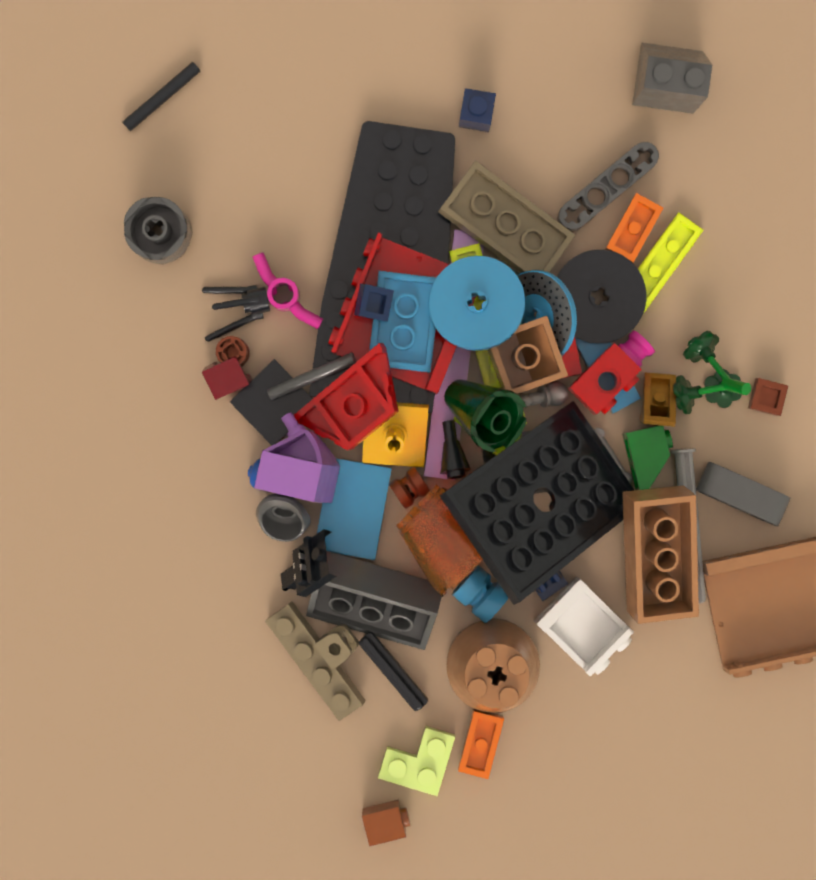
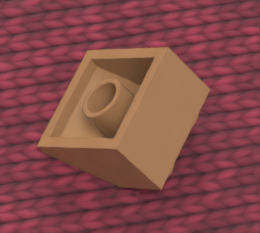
[487,316,568,394]

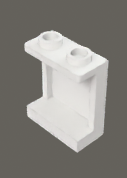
[534,577,634,676]

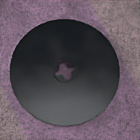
[557,250,646,344]

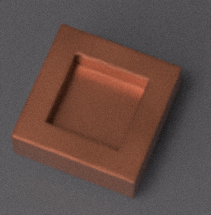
[748,378,788,416]

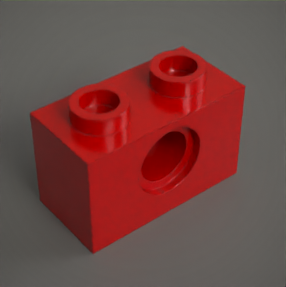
[567,343,642,415]

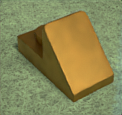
[640,372,676,427]

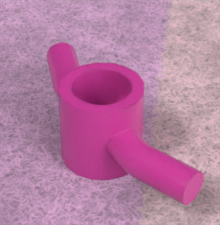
[252,252,323,329]

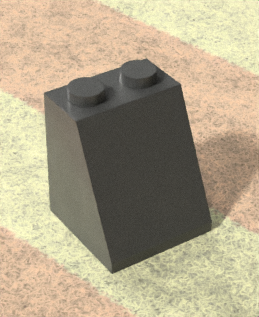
[632,42,713,114]

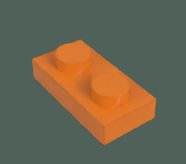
[605,193,663,263]
[458,709,504,779]

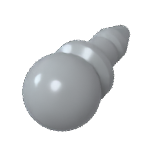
[520,381,568,408]

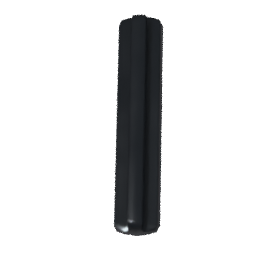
[359,632,428,711]

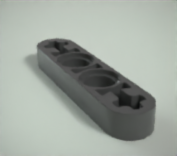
[558,142,659,231]

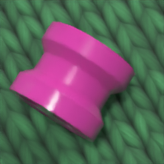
[618,330,655,367]

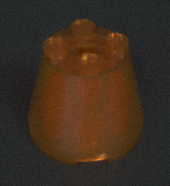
[396,484,483,597]

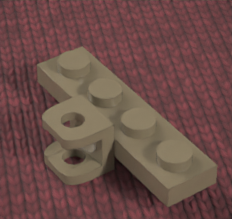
[265,602,366,721]

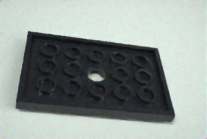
[439,401,635,605]

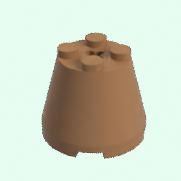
[446,618,540,713]

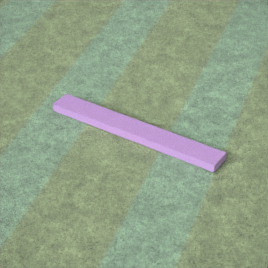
[424,230,484,480]

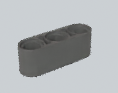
[696,462,791,527]

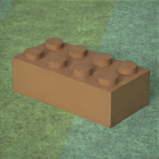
[623,485,699,624]

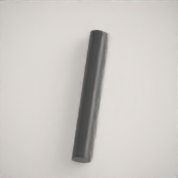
[267,352,357,401]

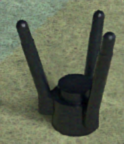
[202,285,270,342]

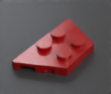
[294,343,399,451]

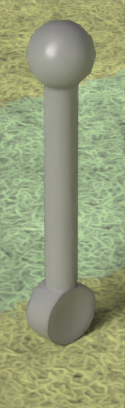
[594,428,633,483]

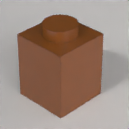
[362,799,411,847]

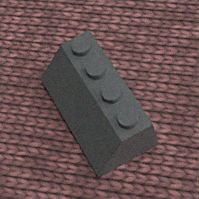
[306,551,444,650]

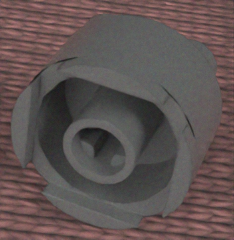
[124,197,193,265]

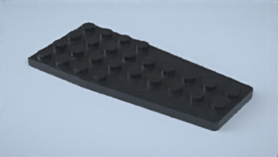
[309,121,455,413]

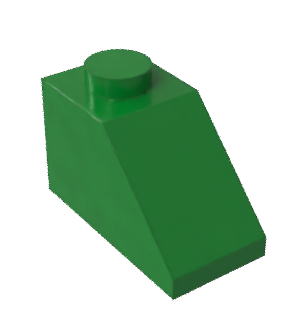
[622,425,673,490]

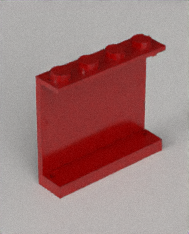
[328,232,476,394]

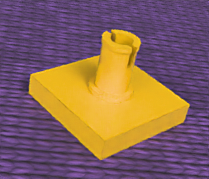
[362,402,429,467]

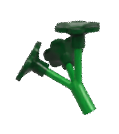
[673,331,751,415]

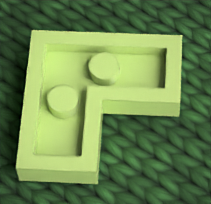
[378,726,455,796]

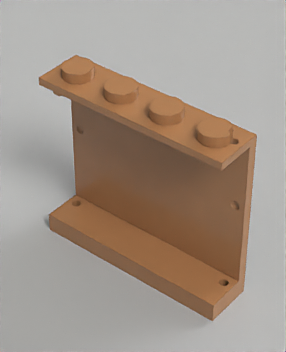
[702,537,816,678]

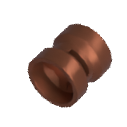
[216,336,250,366]
[389,467,431,509]

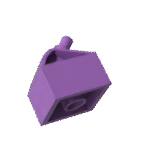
[254,412,340,503]

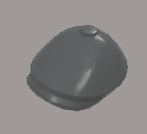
[256,494,311,542]

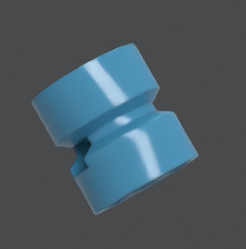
[452,564,509,623]

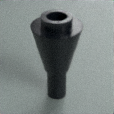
[440,420,471,479]

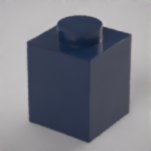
[459,88,496,132]

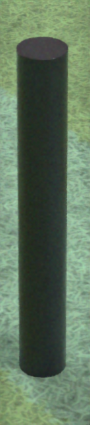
[122,62,201,132]

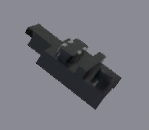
[281,529,337,597]

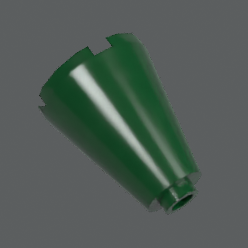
[444,379,526,452]

